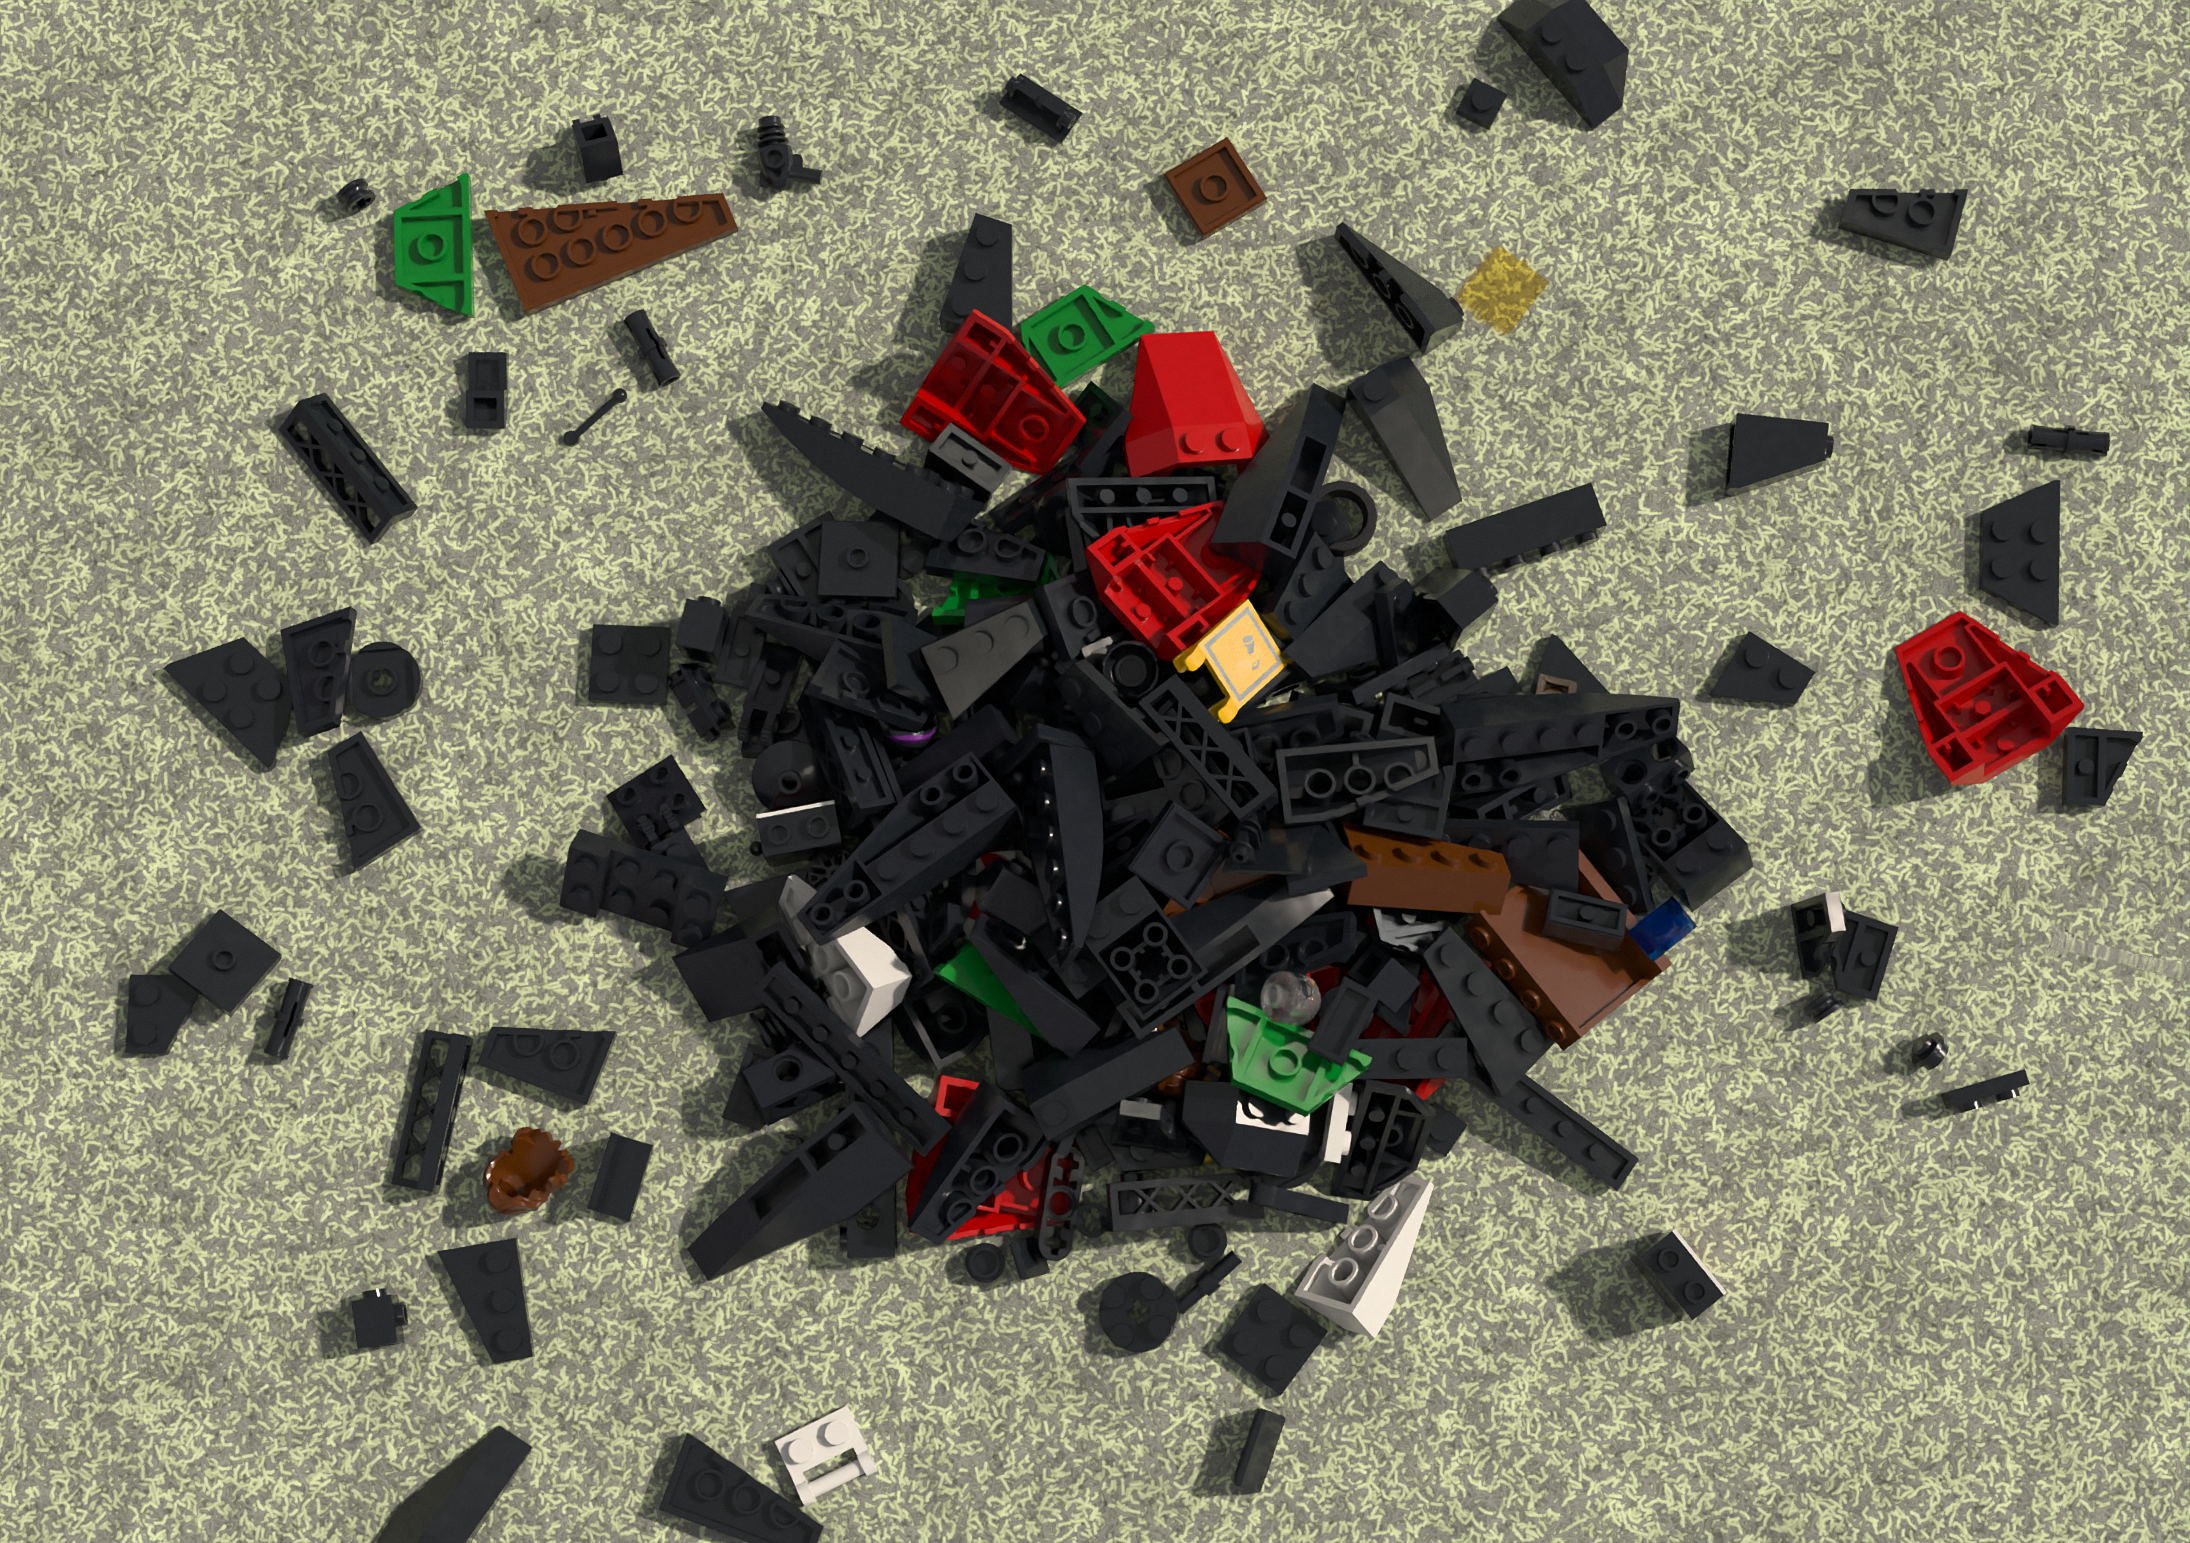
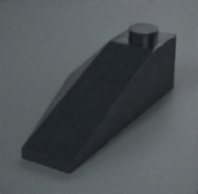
[907,1079,1052,1245]

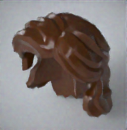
[482,1127,574,1215]

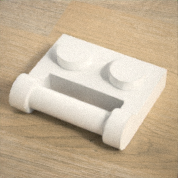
[1317,1083,1358,1163]
[774,1405,878,1507]

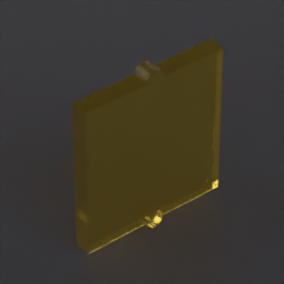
[1459,246,1549,334]

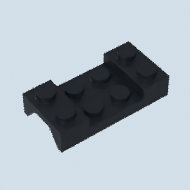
[559,829,729,948]

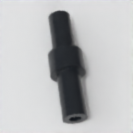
[1178,1250,1242,1315]

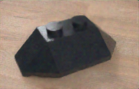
[1497,0,1629,130]
[1065,476,1217,543]
[1330,1079,1436,1201]
[1179,1080,1328,1178]

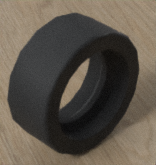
[1317,480,1378,557]

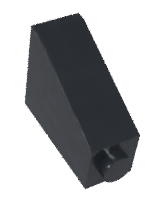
[1724,413,1834,497]

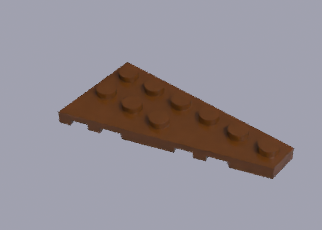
[484,193,738,316]

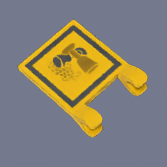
[1173,599,1288,724]

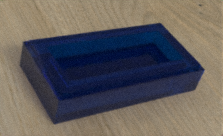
[1628,896,1697,962]

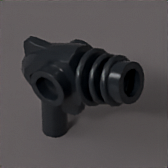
[757,115,823,192]

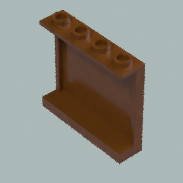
[1463,849,1673,1051]

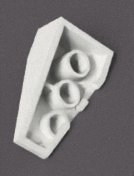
[779,874,912,1037]
[1294,1175,1434,1339]

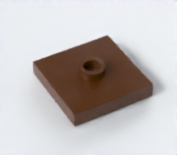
[1163,137,1267,241]

